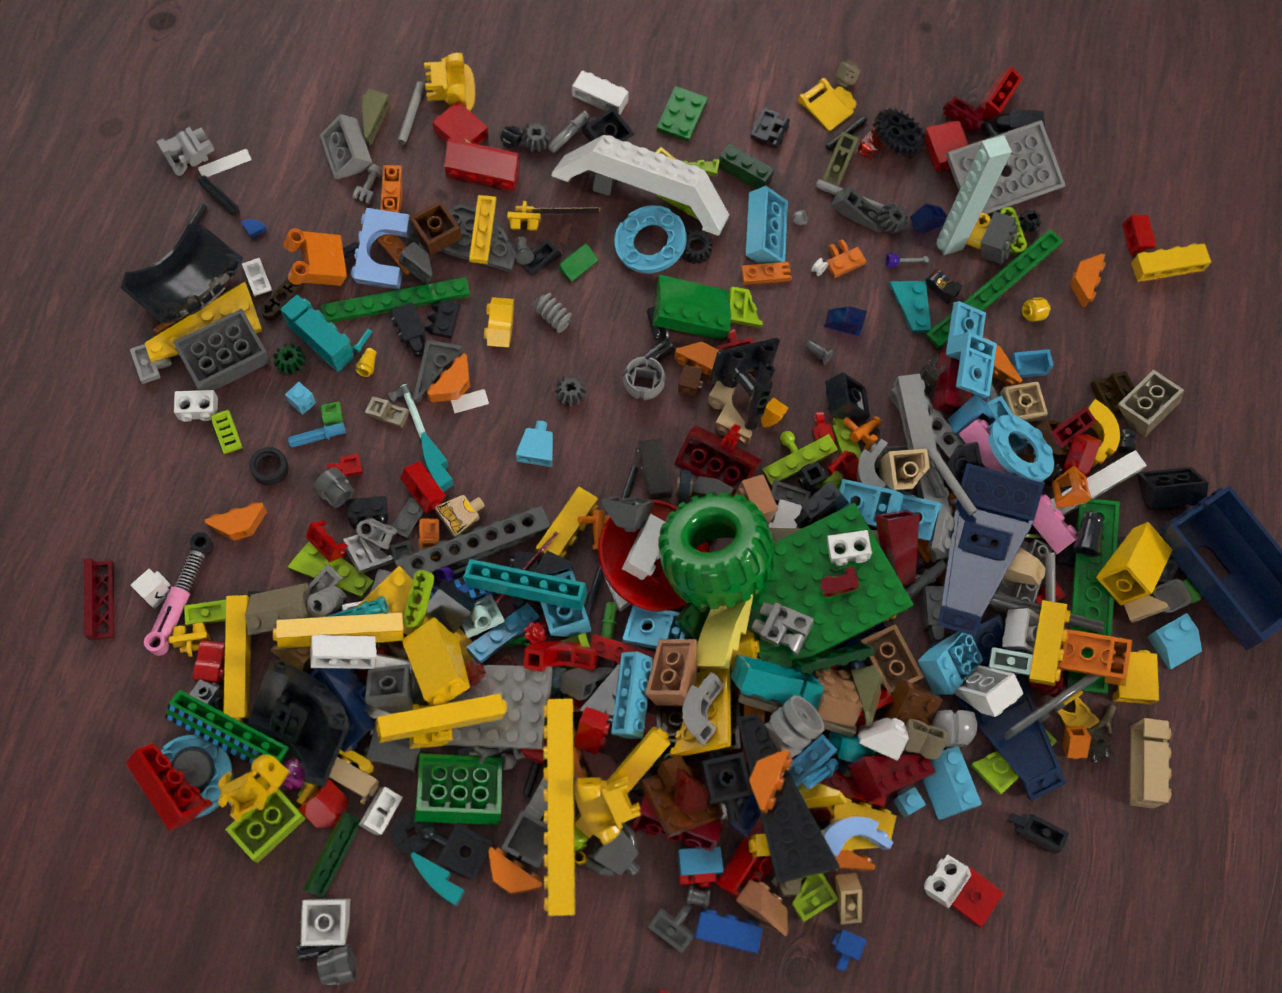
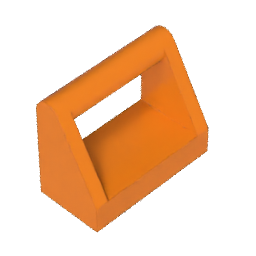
[1051,466,1092,508]

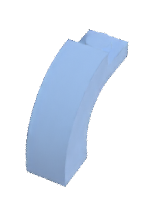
[822,817,893,857]

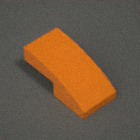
[419,518,440,559]

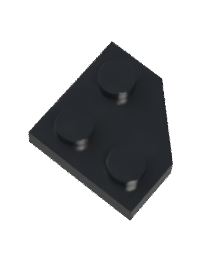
[945,441,983,488]

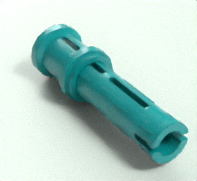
[326,596,389,617]

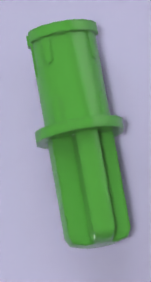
[601,602,617,640]

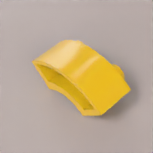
[484,297,514,347]

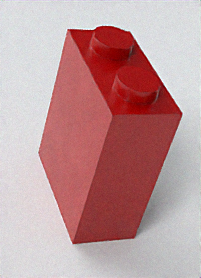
[433,101,489,145]
[924,121,968,172]

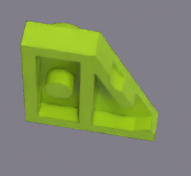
[729,286,763,328]
[792,873,839,922]

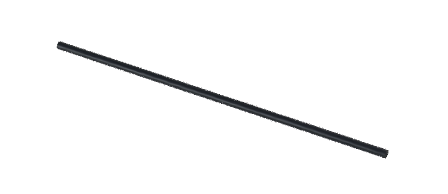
[522,465,639,797]

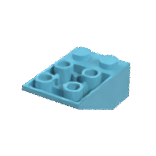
[918,631,983,694]

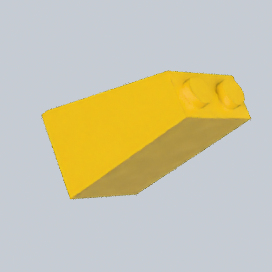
[1096,522,1173,605]
[402,617,470,706]

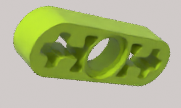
[1000,207,1027,256]
[403,570,434,629]

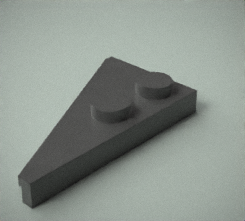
[413,340,462,403]

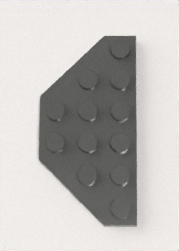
[408,204,517,273]

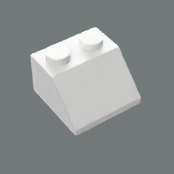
[858,718,908,761]
[301,899,350,946]

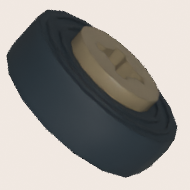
[676,470,693,504]

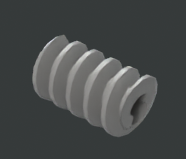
[532,293,572,333]
[307,586,344,618]

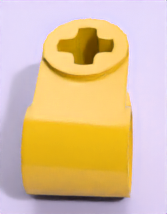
[966,213,991,250]

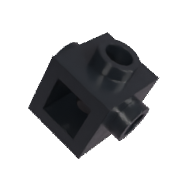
[798,462,827,492]
[189,680,224,710]

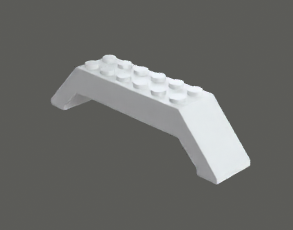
[552,135,729,236]

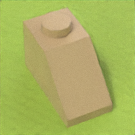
[1124,595,1170,623]
[835,873,862,925]

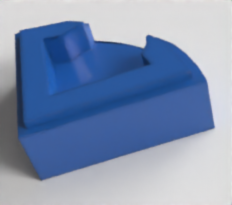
[241,219,267,238]

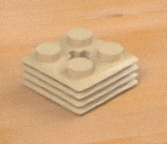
[1000,382,1048,422]

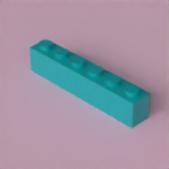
[464,559,587,611]

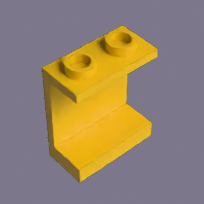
[1113,650,1159,705]

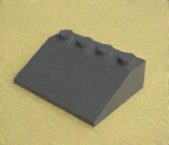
[173,309,271,391]

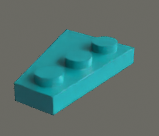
[889,281,931,333]

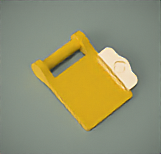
[797,78,856,131]

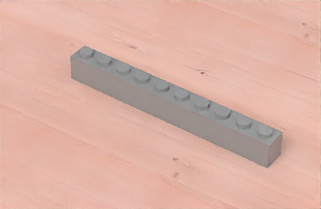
[894,374,953,563]

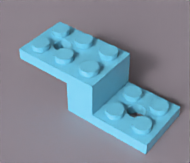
[946,301,997,398]
[840,479,942,542]
[622,606,688,649]

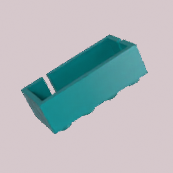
[280,295,354,372]
[730,654,824,710]

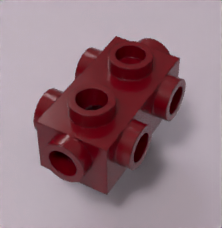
[943,96,986,132]

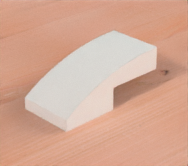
[242,258,272,296]

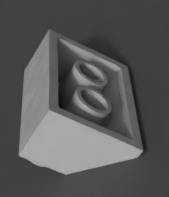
[320,114,372,179]

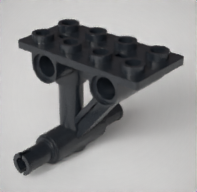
[709,337,780,431]

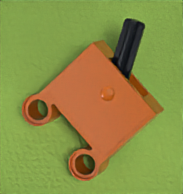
[283,228,360,286]

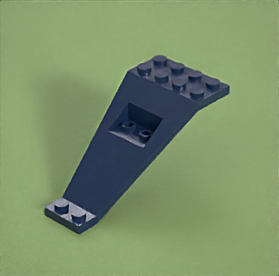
[937,463,1045,636]
[928,614,1066,801]

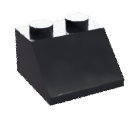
[583,106,634,142]
[825,372,870,419]

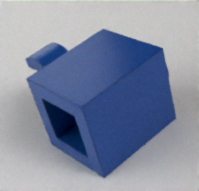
[831,929,867,971]

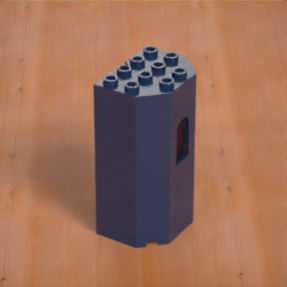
[1160,486,1282,651]

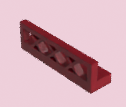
[84,558,115,640]

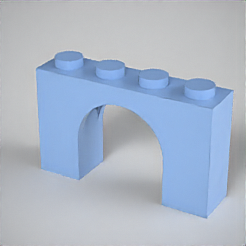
[351,208,411,290]

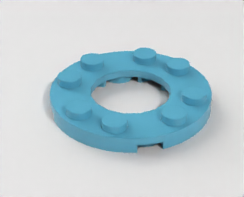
[614,206,687,273]
[988,415,1054,482]
[161,735,233,819]

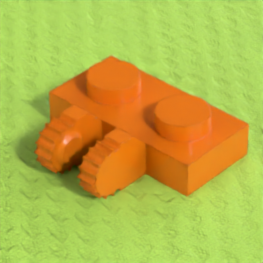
[826,240,866,278]

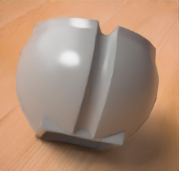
[623,356,666,400]
[931,710,977,747]

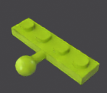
[762,431,838,487]

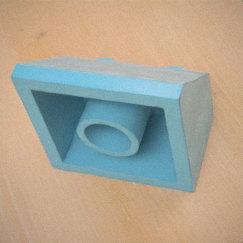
[1147,613,1202,670]

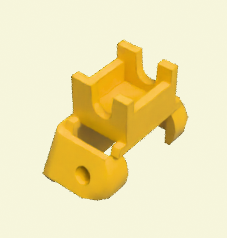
[424,52,475,111]
[217,755,290,821]
[574,776,641,845]

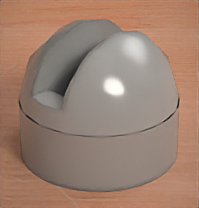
[793,210,807,225]
[501,753,517,770]

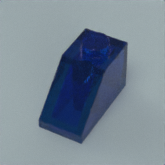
[910,204,948,233]
[824,306,867,336]

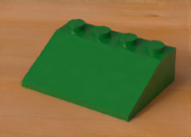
[653,275,731,341]
[415,753,502,825]

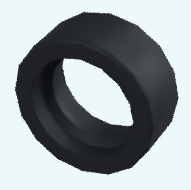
[249,447,288,485]

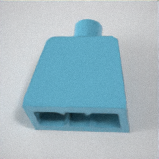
[516,421,553,467]

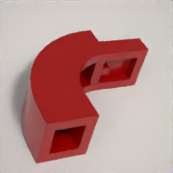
[524,641,597,672]

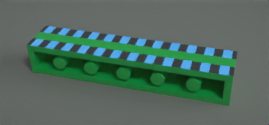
[165,690,289,764]

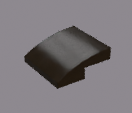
[1090,371,1135,414]

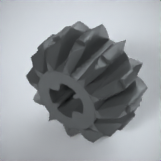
[521,121,551,152]
[877,202,909,234]
[555,374,587,407]

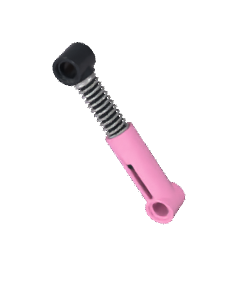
[144,532,214,656]

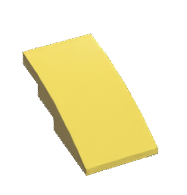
[697,595,753,669]

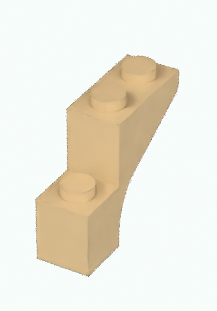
[708,381,752,446]

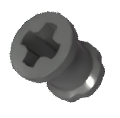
[686,886,711,909]

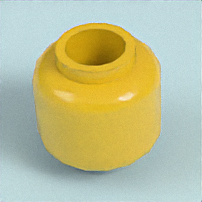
[1022,297,1050,322]

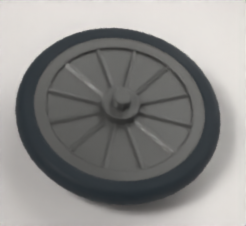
[171,747,215,790]

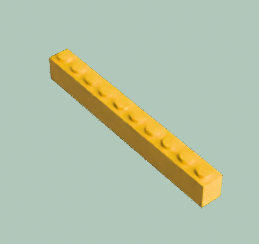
[543,699,575,916]

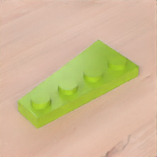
[287,541,374,598]
[971,729,1057,795]

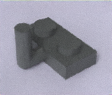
[648,904,695,953]

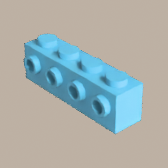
[611,652,653,739]

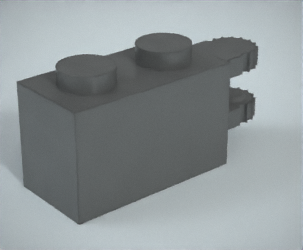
[920,586,945,643]

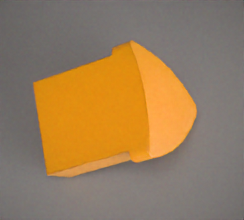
[761,398,789,427]

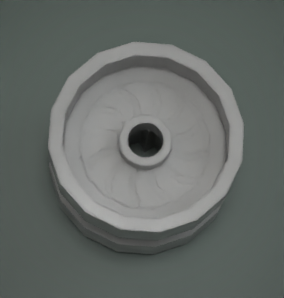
[771,695,824,750]

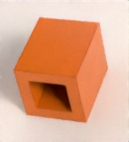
[1062,726,1091,759]

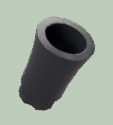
[1072,512,1104,557]

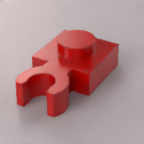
[679,873,716,888]

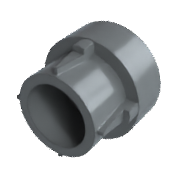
[312,467,354,508]
[317,944,357,985]

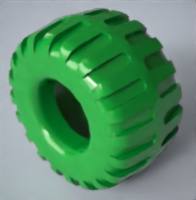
[658,492,774,609]

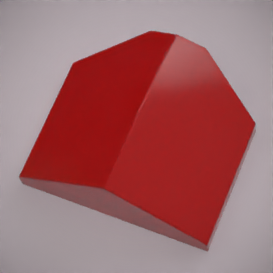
[827,451,859,490]
[298,779,348,829]

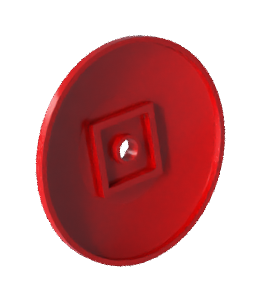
[598,499,710,612]

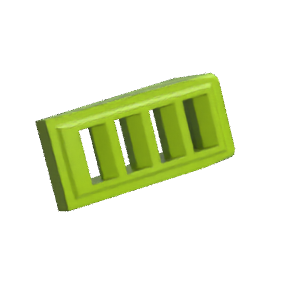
[210,410,243,454]

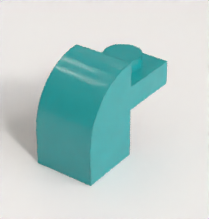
[828,731,875,762]

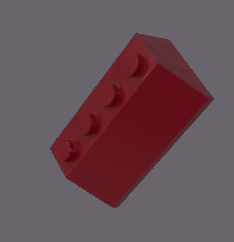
[675,425,762,495]

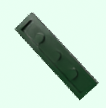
[792,643,874,675]
[303,811,361,899]

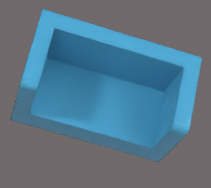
[1010,349,1053,378]
[947,395,994,437]
[678,847,723,876]

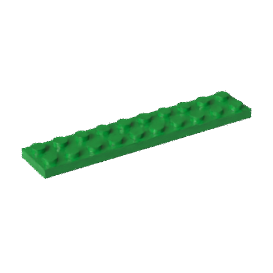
[1066,499,1120,694]

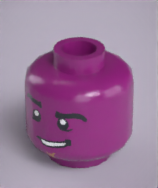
[281,758,304,791]

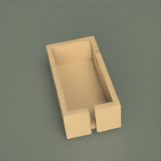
[1130,718,1171,808]

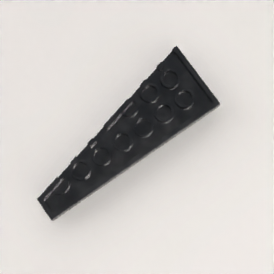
[737,713,840,884]

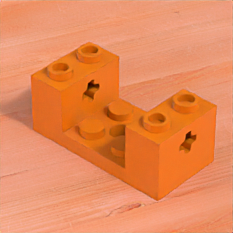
[1057,629,1132,686]

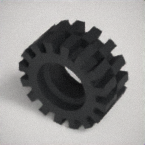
[682,229,713,264]

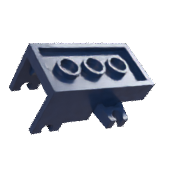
[310,668,376,753]

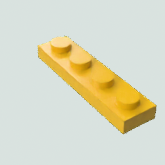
[469,195,497,264]

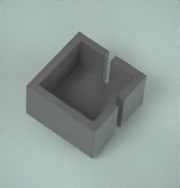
[981,212,1018,264]
[501,811,548,871]

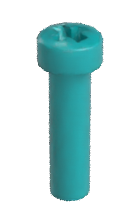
[352,329,372,353]

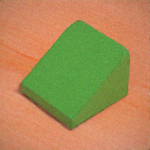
[321,402,343,426]

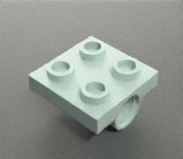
[462,594,505,638]

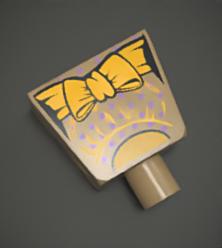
[435,495,485,537]

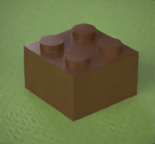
[409,201,462,255]
[882,679,943,726]

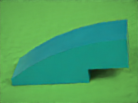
[421,432,454,492]
[411,852,465,907]

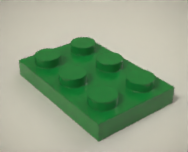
[656,86,708,142]

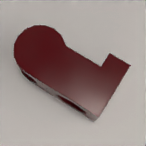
[820,566,859,597]

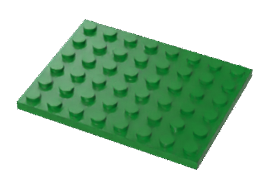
[747,503,914,668]

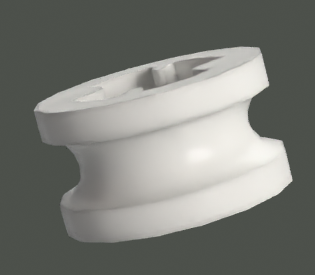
[811,258,828,276]

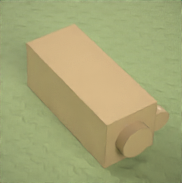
[329,757,379,804]

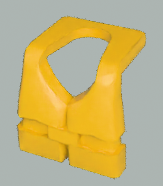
[1057,691,1099,729]

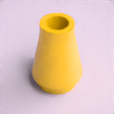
[356,348,377,377]

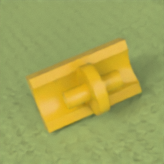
[508,201,541,231]
[169,623,211,657]

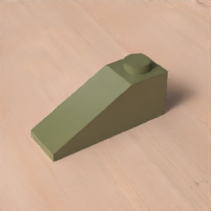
[361,88,390,147]
[822,132,859,187]
[851,665,883,726]

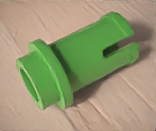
[1182,578,1202,604]

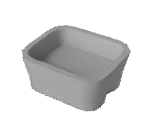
[1151,579,1192,614]

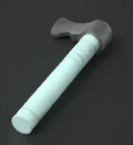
[388,384,426,439]

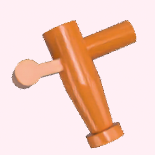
[842,416,882,451]
[578,510,610,549]

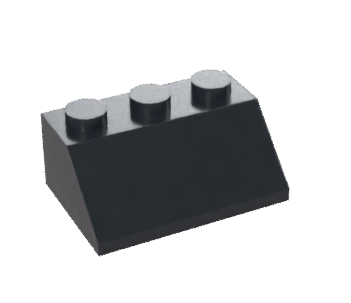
[1137,467,1209,510]

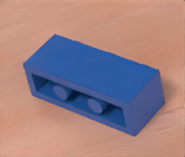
[694,909,763,954]

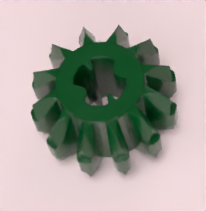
[273,343,306,376]

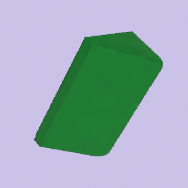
[559,244,598,283]

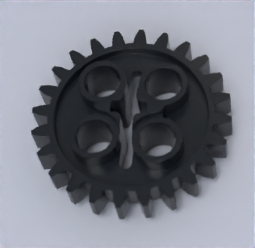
[873,108,926,157]

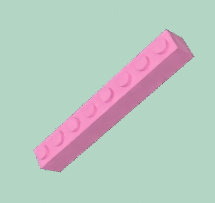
[959,419,1078,554]

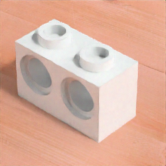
[174,390,218,422]
[826,530,872,566]
[359,787,402,835]
[924,855,971,909]

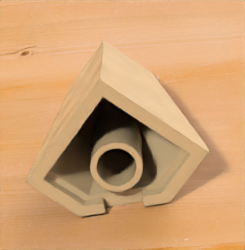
[878,448,930,490]
[991,541,1045,586]

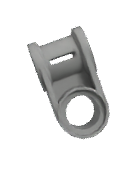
[356,518,397,549]

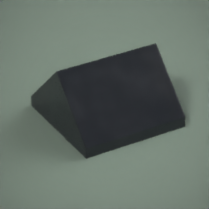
[535,550,573,576]
[426,578,476,634]

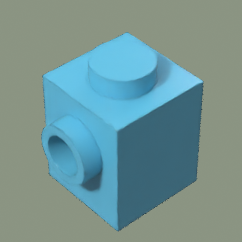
[285,382,316,415]
[893,787,926,818]

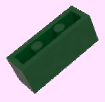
[718,144,774,189]

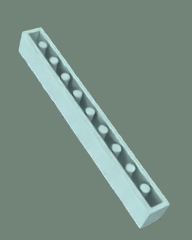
[937,135,1012,255]

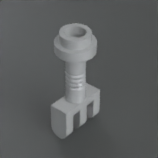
[353,164,382,204]

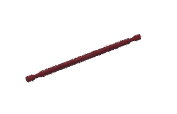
[495,531,559,604]

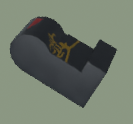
[925,269,963,305]

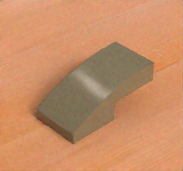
[365,396,410,428]

